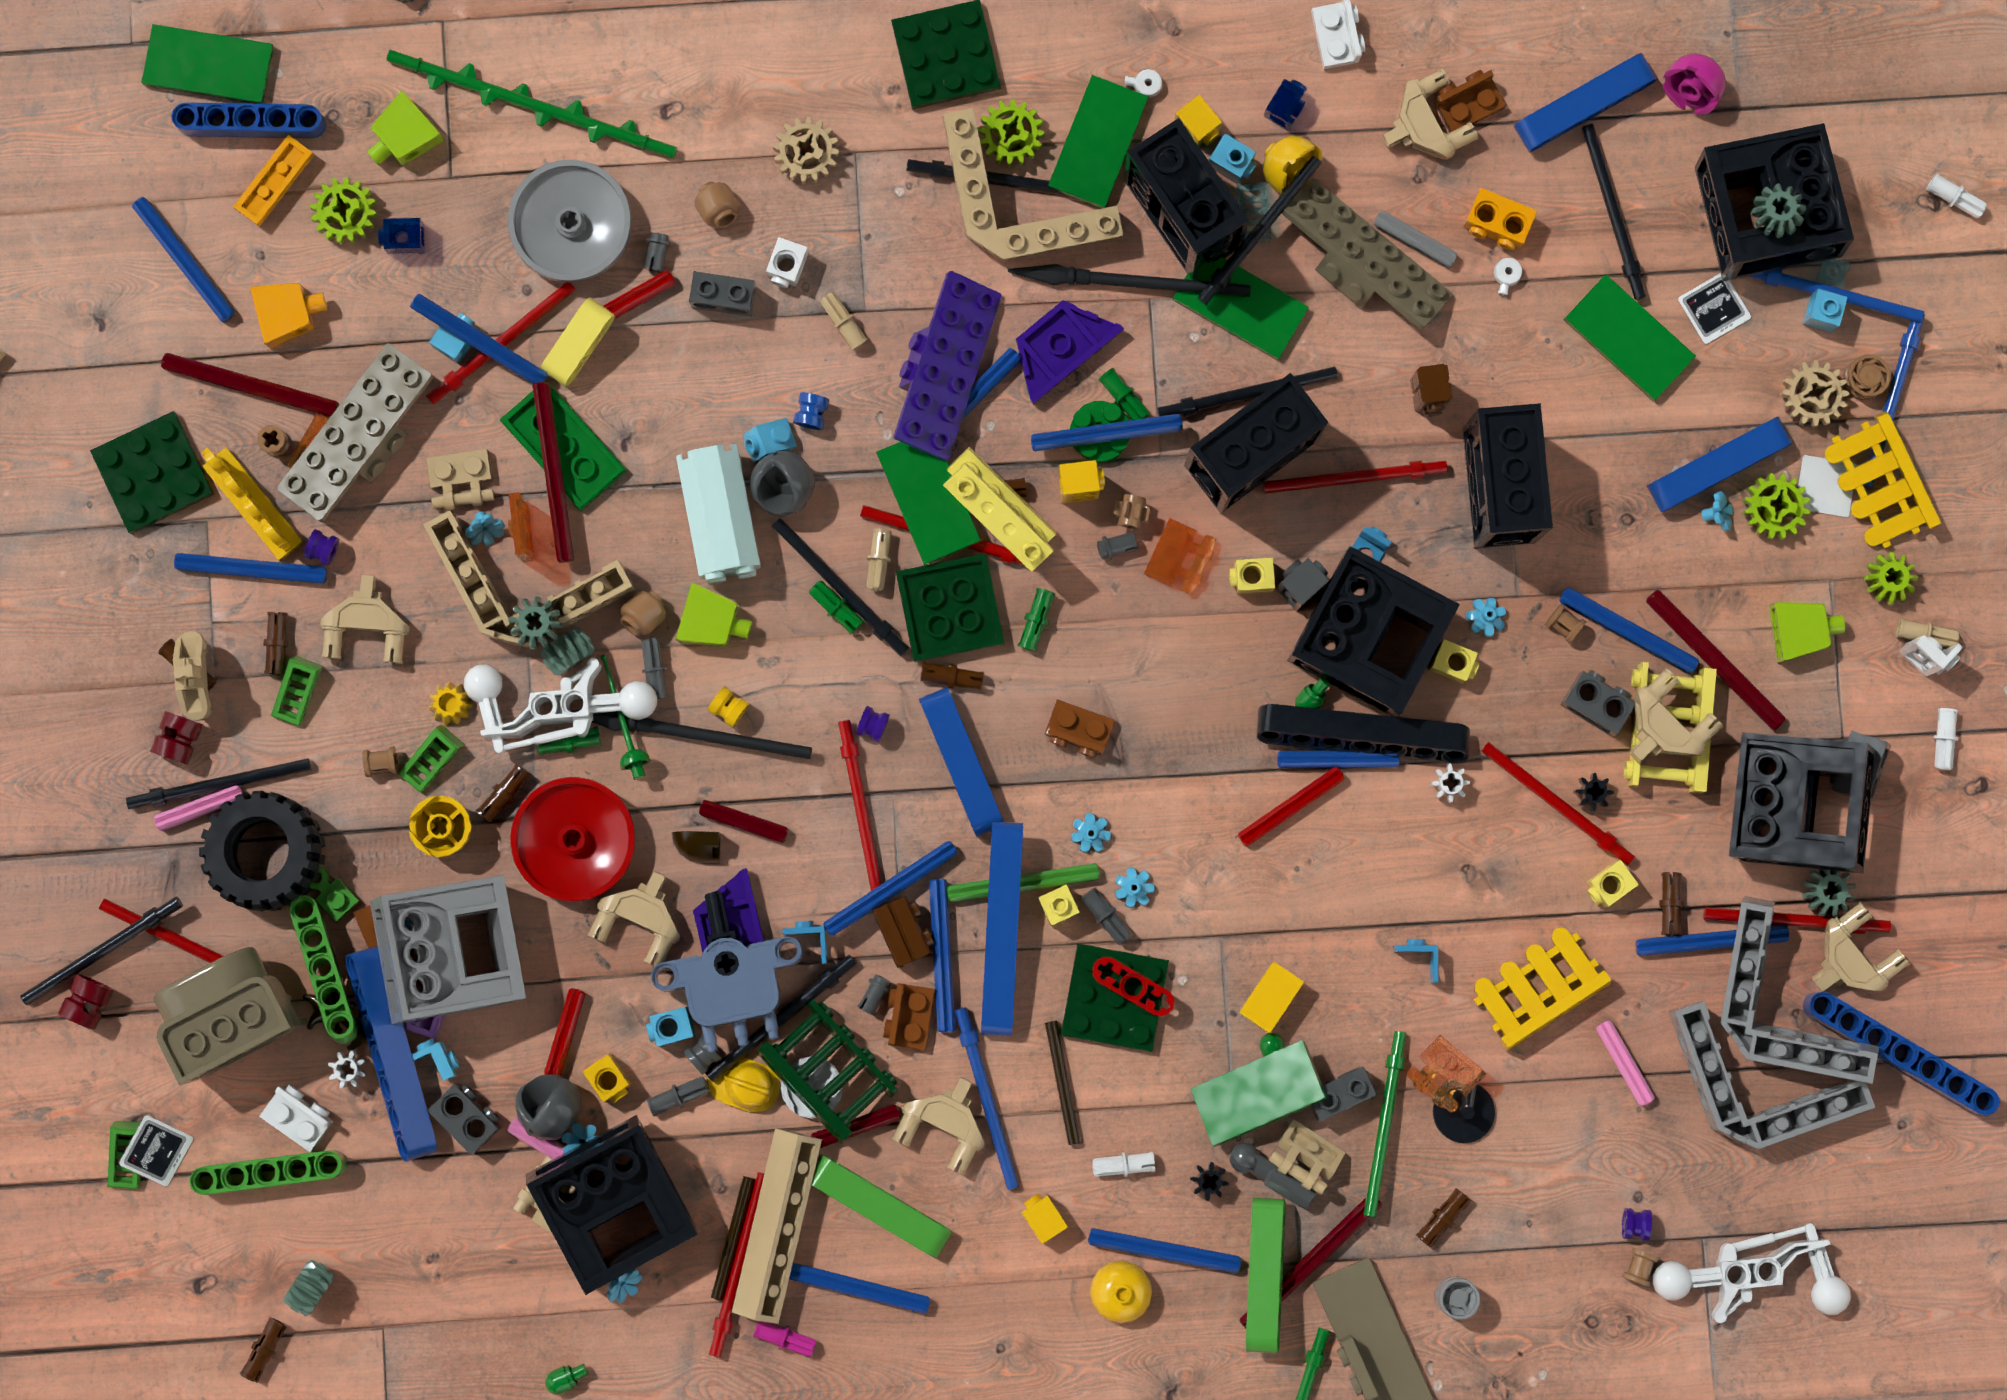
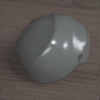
[750,451,815,517]
[515,1074,581,1140]

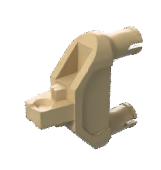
[1382,68,1479,160]
[320,575,410,664]
[173,631,213,721]
[1629,668,1723,762]
[587,871,681,966]
[1812,902,1911,992]
[891,1077,985,1176]

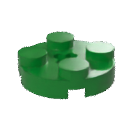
[1070,401,1130,463]

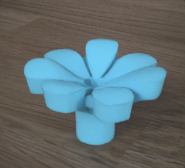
[1702,491,1734,531]
[465,512,505,546]
[1465,598,1506,638]
[1070,812,1111,853]
[1115,867,1155,908]
[562,1122,598,1153]
[606,1269,642,1304]

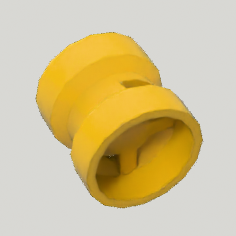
[707,686,750,728]

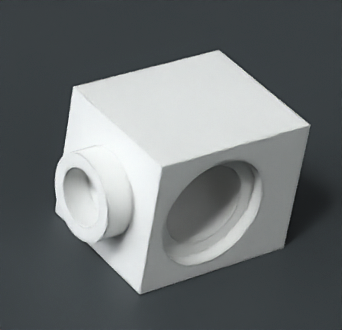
[766,237,809,288]

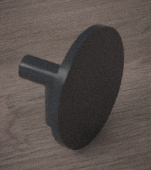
[1433,1081,1495,1143]

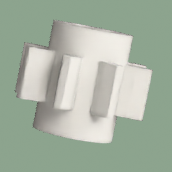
[1430,764,1470,803]
[328,1050,368,1088]

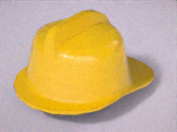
[707,1056,780,1113]

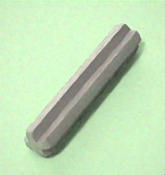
[1374,211,1458,268]

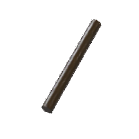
[1045,1020,1081,1145]
[711,1176,755,1300]

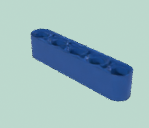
[1514,53,1657,152]
[171,103,326,138]
[1647,417,1793,513]
[919,687,1004,838]

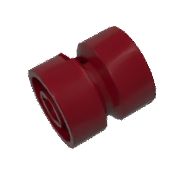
[150,711,203,765]
[58,974,114,1030]

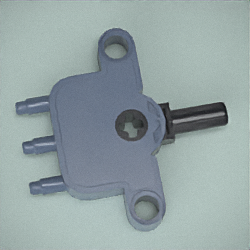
[651,891,803,1053]

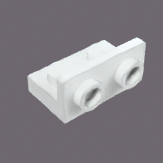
[1311,0,1365,70]
[1899,635,1963,677]
[259,1084,333,1152]

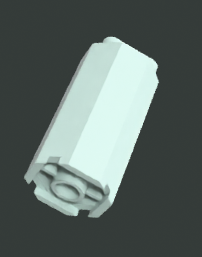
[676,444,761,585]

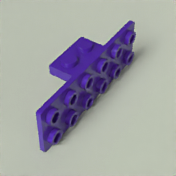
[893,271,1002,461]

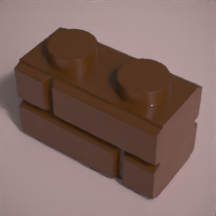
[1410,364,1452,417]
[872,896,934,968]

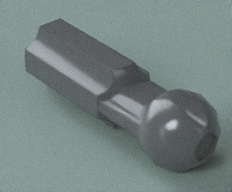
[1229,1143,1316,1209]

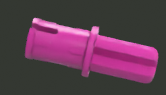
[753,1321,816,1357]

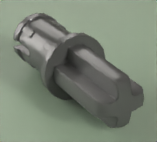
[642,638,668,699]
[1080,887,1132,945]
[647,1077,709,1117]

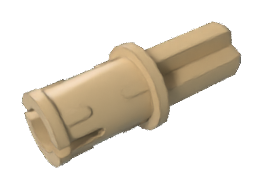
[820,292,868,351]
[866,528,892,591]
[1895,618,1959,648]

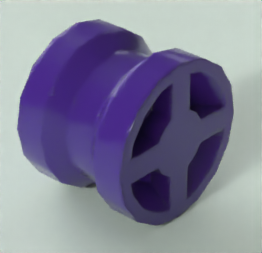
[304,529,339,566]
[856,706,890,743]
[1622,1208,1652,1241]

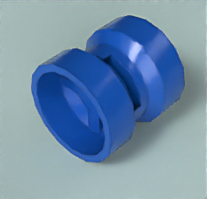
[793,392,830,430]

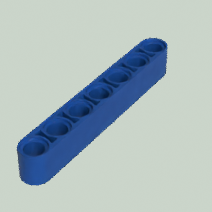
[981,821,1023,1036]
[345,946,437,1162]
[1803,992,2000,1115]

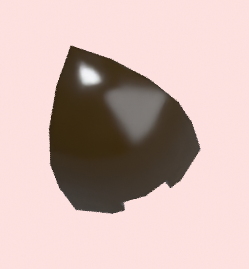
[672,831,721,864]

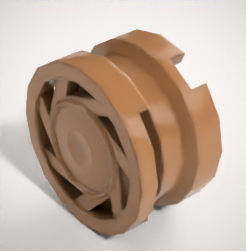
[1843,355,1891,400]

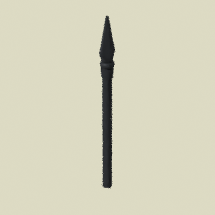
[1008,264,1251,297]
[570,710,812,759]

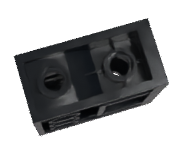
[1124,118,1249,279]
[1694,123,1854,281]
[1184,373,1329,514]
[1462,403,1553,549]
[1287,546,1460,717]
[1729,732,1876,874]
[526,1115,698,1295]

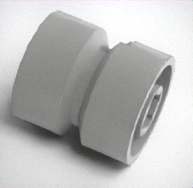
[1435,1276,1480,1319]

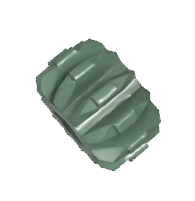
[1751,184,1806,238]
[508,596,562,650]
[540,627,595,675]
[1802,869,1856,917]
[284,1260,334,1316]

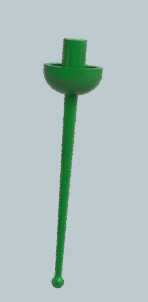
[600,654,651,780]

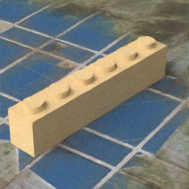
[732,1128,822,1324]

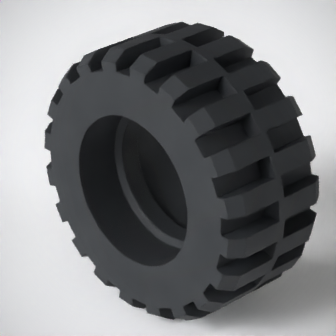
[199,791,325,912]

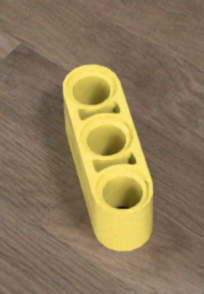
[540,297,615,387]

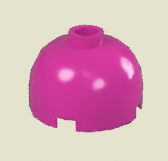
[1663,53,1726,115]

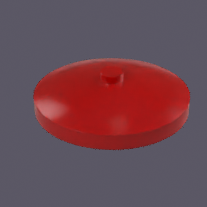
[510,777,636,901]

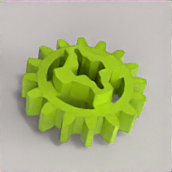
[978,99,1044,167]
[310,177,378,245]
[1742,473,1811,540]

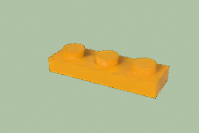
[233,135,314,227]

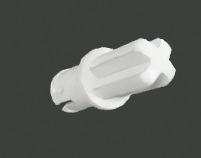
[1926,173,1987,218]
[1933,708,1958,770]
[1092,1152,1155,1177]

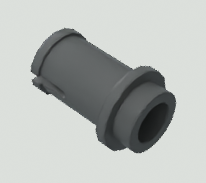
[644,232,671,273]
[1097,531,1138,561]
[857,974,892,1016]

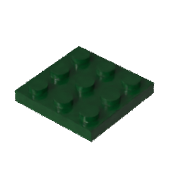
[891,0,1001,110]
[90,411,214,534]
[896,553,1004,662]
[1061,943,1169,1052]

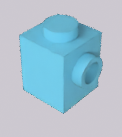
[1209,134,1257,184]

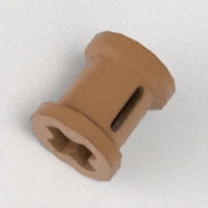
[257,425,290,457]
[1545,603,1586,643]
[362,746,398,777]
[1622,1248,1659,1287]

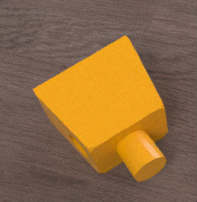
[250,283,328,348]

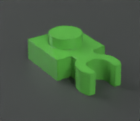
[309,866,360,922]

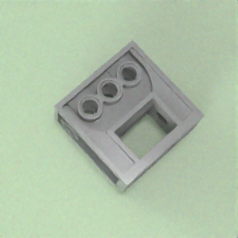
[370,875,526,1025]

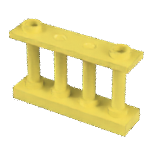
[943,447,1056,572]
[1623,662,1717,794]

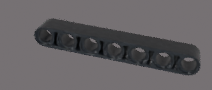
[1257,704,1470,764]

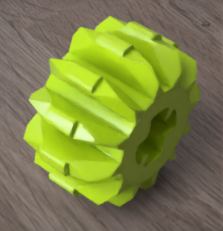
[1864,552,1918,605]

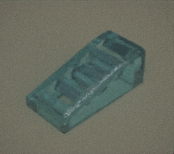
[1236,182,1272,244]

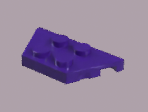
[1016,300,1124,405]
[693,868,764,973]

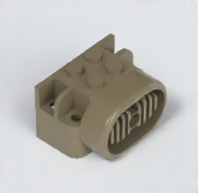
[154,947,308,1085]

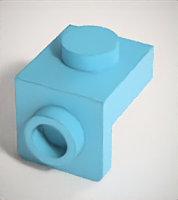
[743,418,797,462]
[412,1039,460,1081]

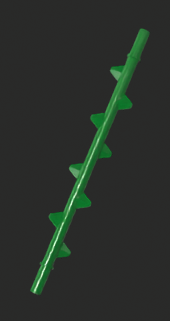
[386,50,677,159]

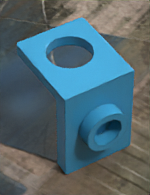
[1352,526,1392,561]
[782,921,828,964]
[1393,939,1438,983]

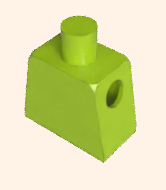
[366,91,444,166]
[676,583,753,647]
[1769,602,1845,663]

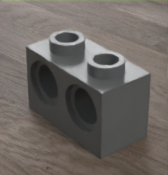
[689,271,756,317]
[1560,670,1635,737]
[1311,1066,1377,1122]
[427,1084,501,1155]

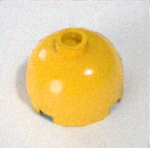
[1263,136,1323,195]
[409,795,472,858]
[1090,1260,1152,1324]

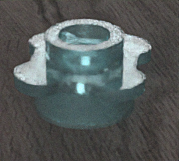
[1816,259,1851,289]

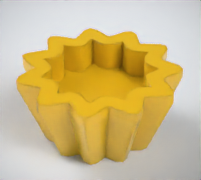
[428,682,473,726]

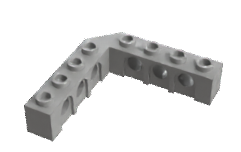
[1721,896,1879,1084]
[1668,1001,1876,1149]

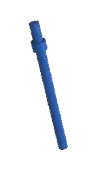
[1748,270,1924,323]
[1863,314,1925,489]
[955,1007,1019,1190]

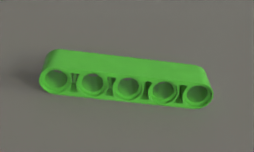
[289,895,358,1044]
[189,1150,347,1195]
[811,1154,952,1259]
[1246,1198,1286,1353]

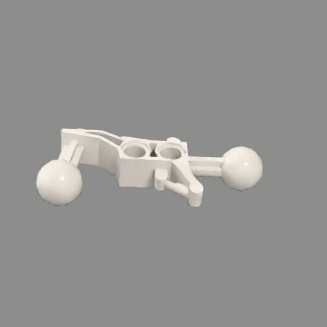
[464,658,657,754]
[1653,1223,1851,1323]

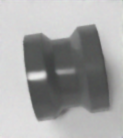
[683,1035,722,1075]

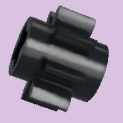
[1573,773,1614,812]
[1190,1161,1229,1201]

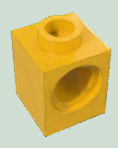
[1174,94,1222,146]
[582,1054,632,1104]
[1021,1193,1068,1244]

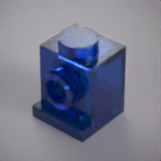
[1264,78,1307,132]
[378,218,425,254]

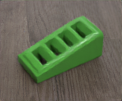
[271,656,323,727]
[398,725,464,793]
[107,1121,141,1189]

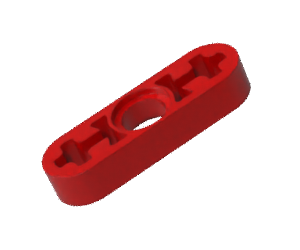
[1092,957,1175,1016]

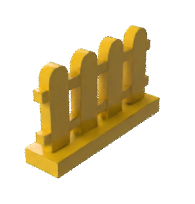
[1824,411,1941,549]
[202,447,304,562]
[1473,927,1612,1052]

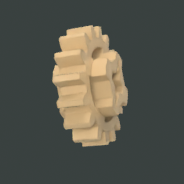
[773,116,840,185]
[1780,360,1849,428]

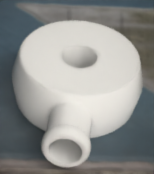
[1124,69,1163,98]
[1494,258,1522,296]

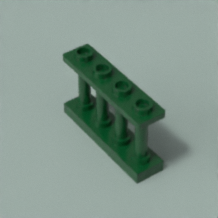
[757,999,898,1144]

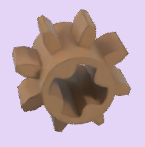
[1113,494,1151,530]

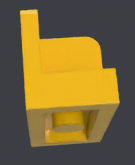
[1240,962,1304,1034]

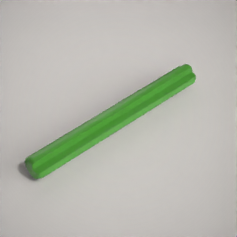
[947,863,1100,902]

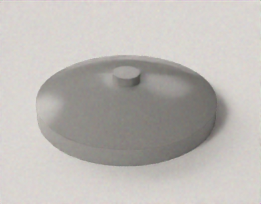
[508,160,632,283]

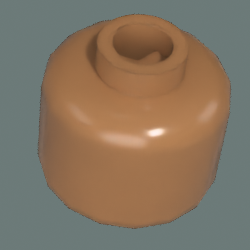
[694,182,740,228]
[620,590,666,636]

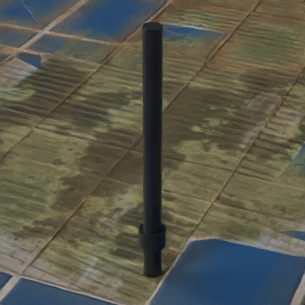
[1582,124,1647,300]
[1197,156,1322,306]
[906,159,1067,196]
[1157,366,1338,417]
[772,518,909,657]
[126,758,312,809]
[20,896,183,1005]
[705,954,857,1082]

